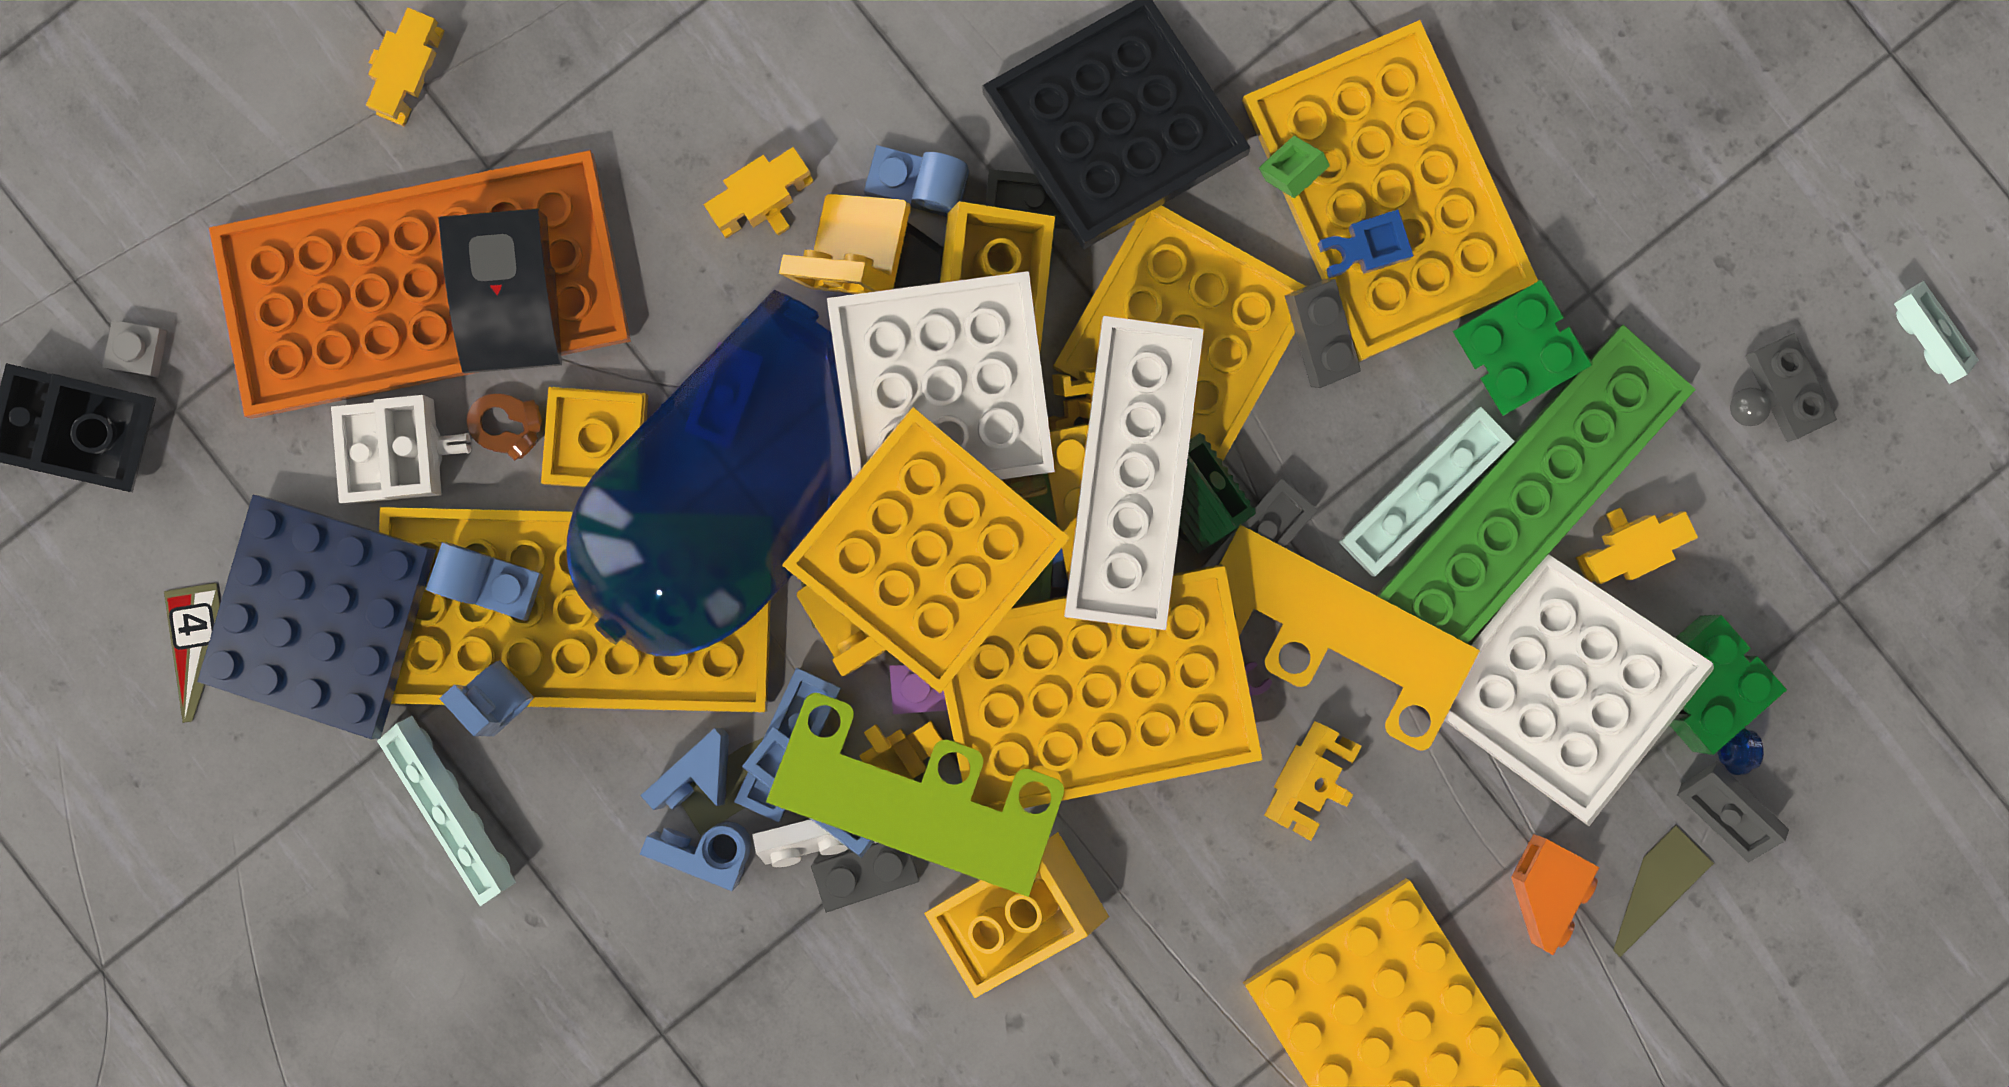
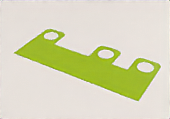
[766,693,1064,897]

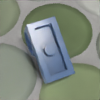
[864,145,970,217]
[426,542,544,621]
[439,660,534,736]
[640,821,751,891]

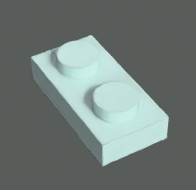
[1894,281,1979,384]

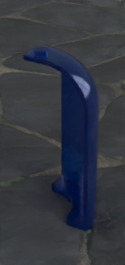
[566,290,852,656]

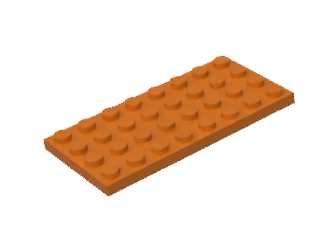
[209,150,631,419]

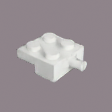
[331,395,471,505]

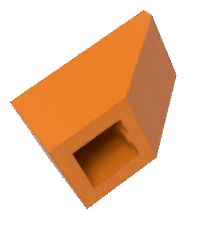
[1511,834,1599,955]

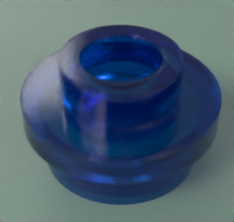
[1717,728,1764,775]

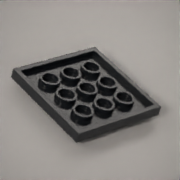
[982,0,1251,250]

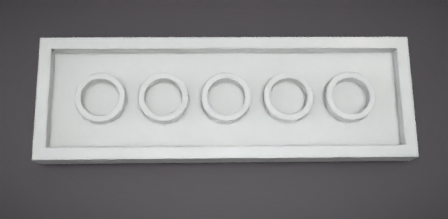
[1064,316,1204,630]

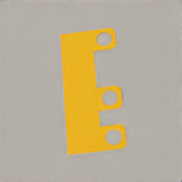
[1219,525,1480,751]

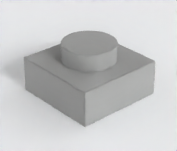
[103,320,167,378]

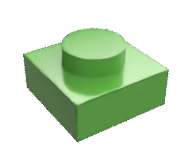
[1259,136,1330,198]

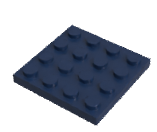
[197,494,436,739]

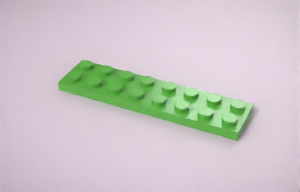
[1376,325,1696,644]

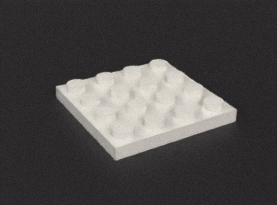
[827,271,1055,480]
[1444,554,1714,826]

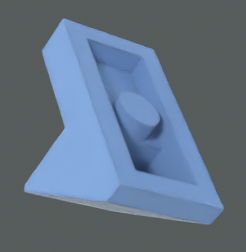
[640,728,729,810]

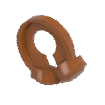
[467,393,542,461]

